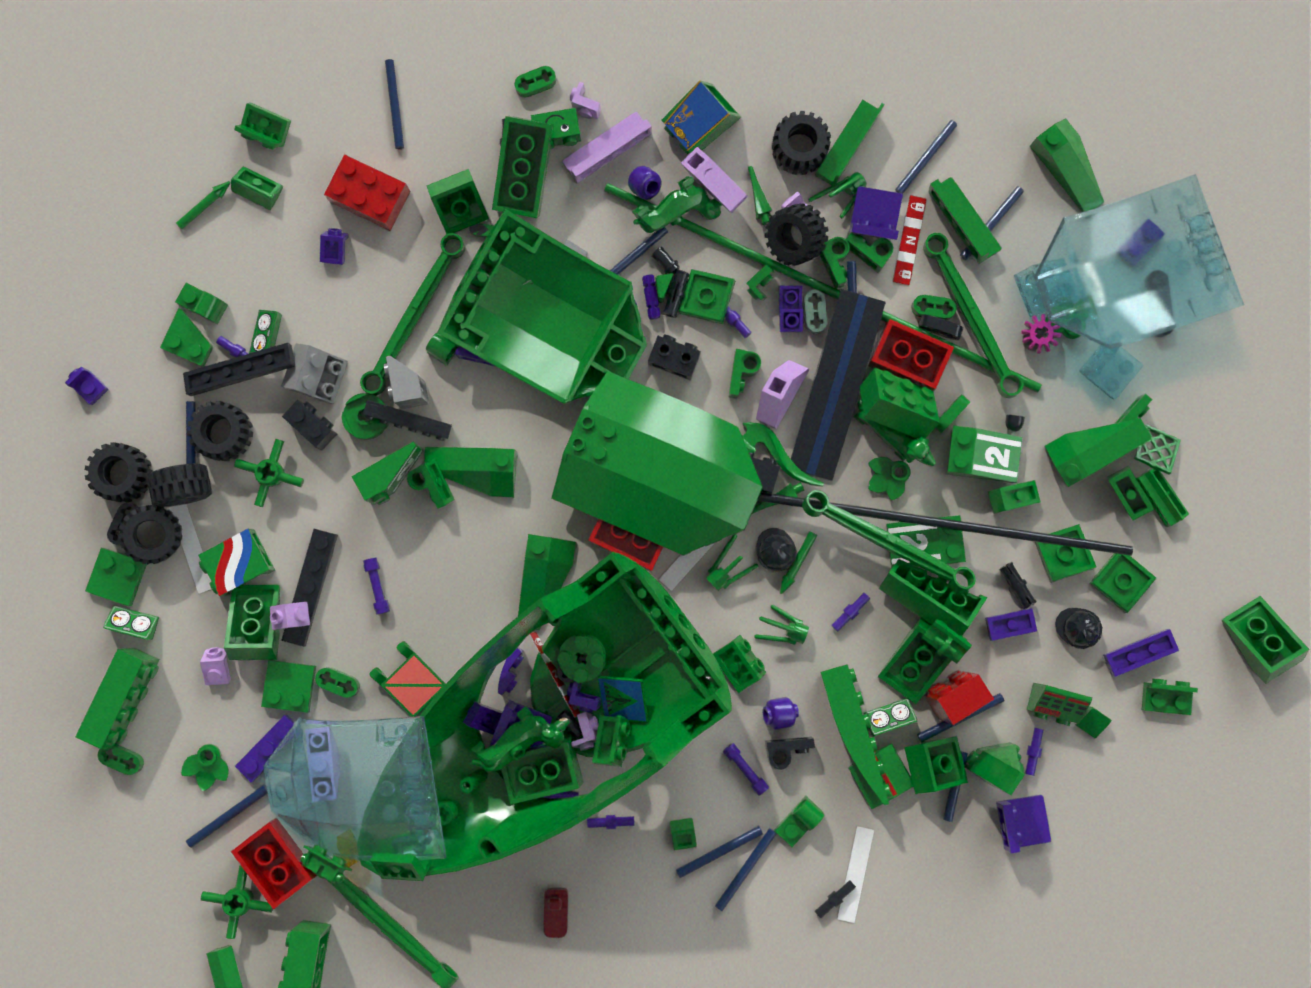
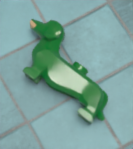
[632,176,722,233]
[853,399,936,467]
[471,706,570,772]

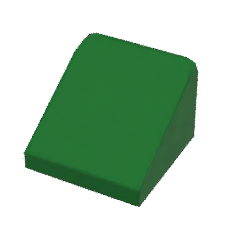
[655,273,673,303]
[1075,706,1112,739]
[670,818,697,851]

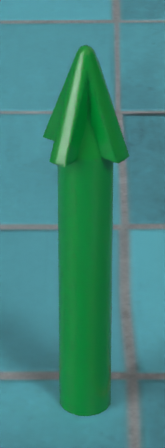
[176,181,231,229]
[780,531,818,594]

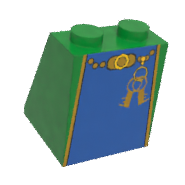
[661,80,741,154]

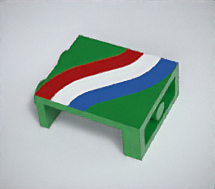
[198,528,275,597]

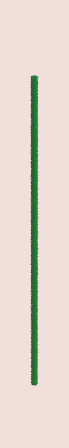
[604,183,1042,393]

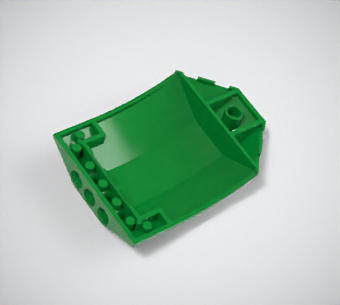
[437,209,647,404]
[551,371,763,556]

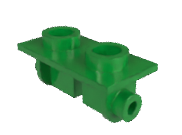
[300,844,352,884]

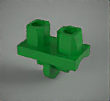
[922,619,972,664]

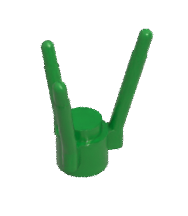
[808,172,867,219]
[706,534,758,591]
[754,605,809,645]

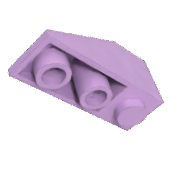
[681,147,748,213]

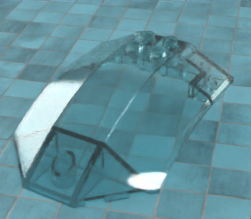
[1033,174,1244,349]
[263,716,446,861]

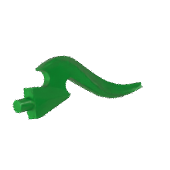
[742,422,824,487]

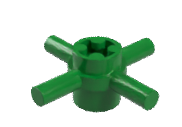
[234,438,304,507]
[201,865,273,939]

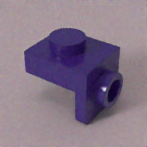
[567,680,601,713]

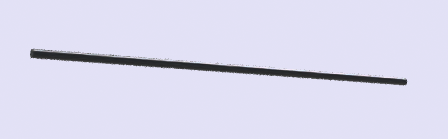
[757,492,1133,556]

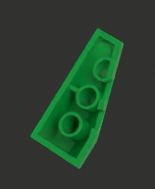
[1030,118,1104,216]
[1045,418,1153,487]
[424,447,517,498]
[518,534,576,630]
[965,742,1025,795]

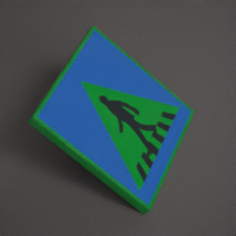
[597,676,649,722]

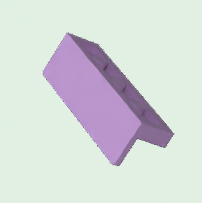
[563,112,652,183]

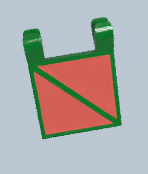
[369,641,446,718]

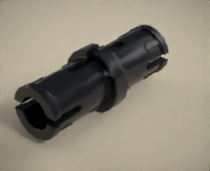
[663,270,689,318]
[999,562,1037,609]

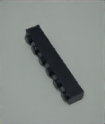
[363,400,452,441]

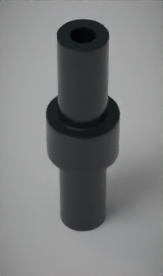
[815,880,856,918]

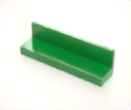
[815,99,885,187]
[928,177,1002,264]

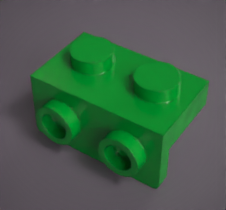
[234,102,291,150]
[592,715,631,767]

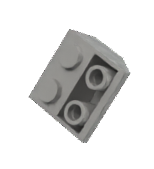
[281,343,348,404]
[384,356,429,409]

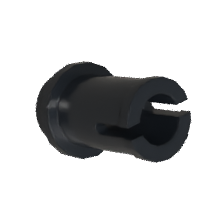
[652,246,680,274]
[556,709,582,740]

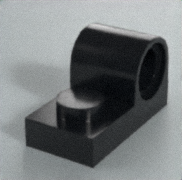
[765,736,815,770]

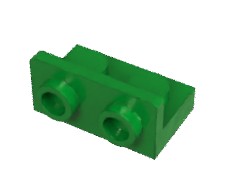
[713,635,766,693]
[1141,678,1198,715]
[370,852,432,881]

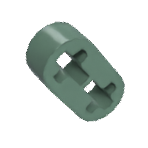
[804,289,827,334]

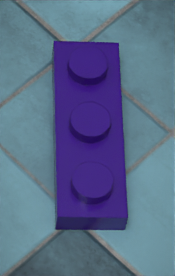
[1103,629,1179,677]
[235,714,303,783]

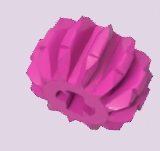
[1021,314,1062,354]

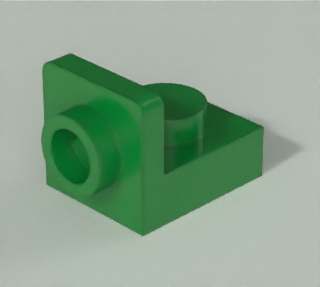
[746,264,775,301]

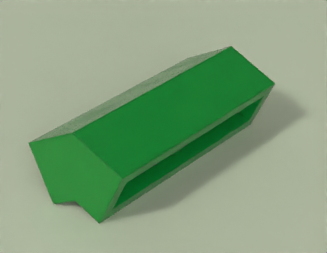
[1136,468,1189,527]
[206,945,243,988]

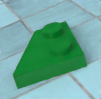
[160,308,213,367]

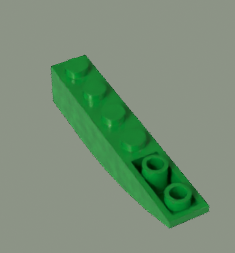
[820,664,892,805]

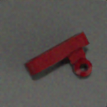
[544,888,568,938]

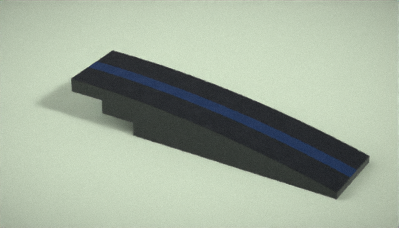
[790,289,886,481]

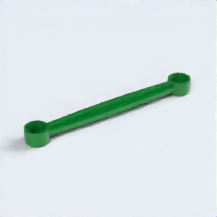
[360,233,465,396]
[923,233,1024,398]
[802,490,976,594]
[311,866,459,988]

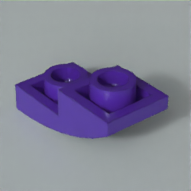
[779,285,803,332]
[498,647,524,695]

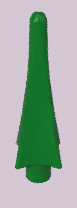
[748,166,772,225]
[752,482,805,514]

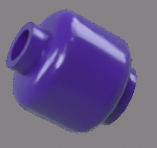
[628,166,662,200]
[762,697,799,730]

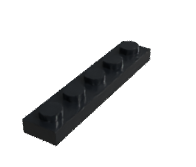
[183,343,295,396]
[281,528,338,647]

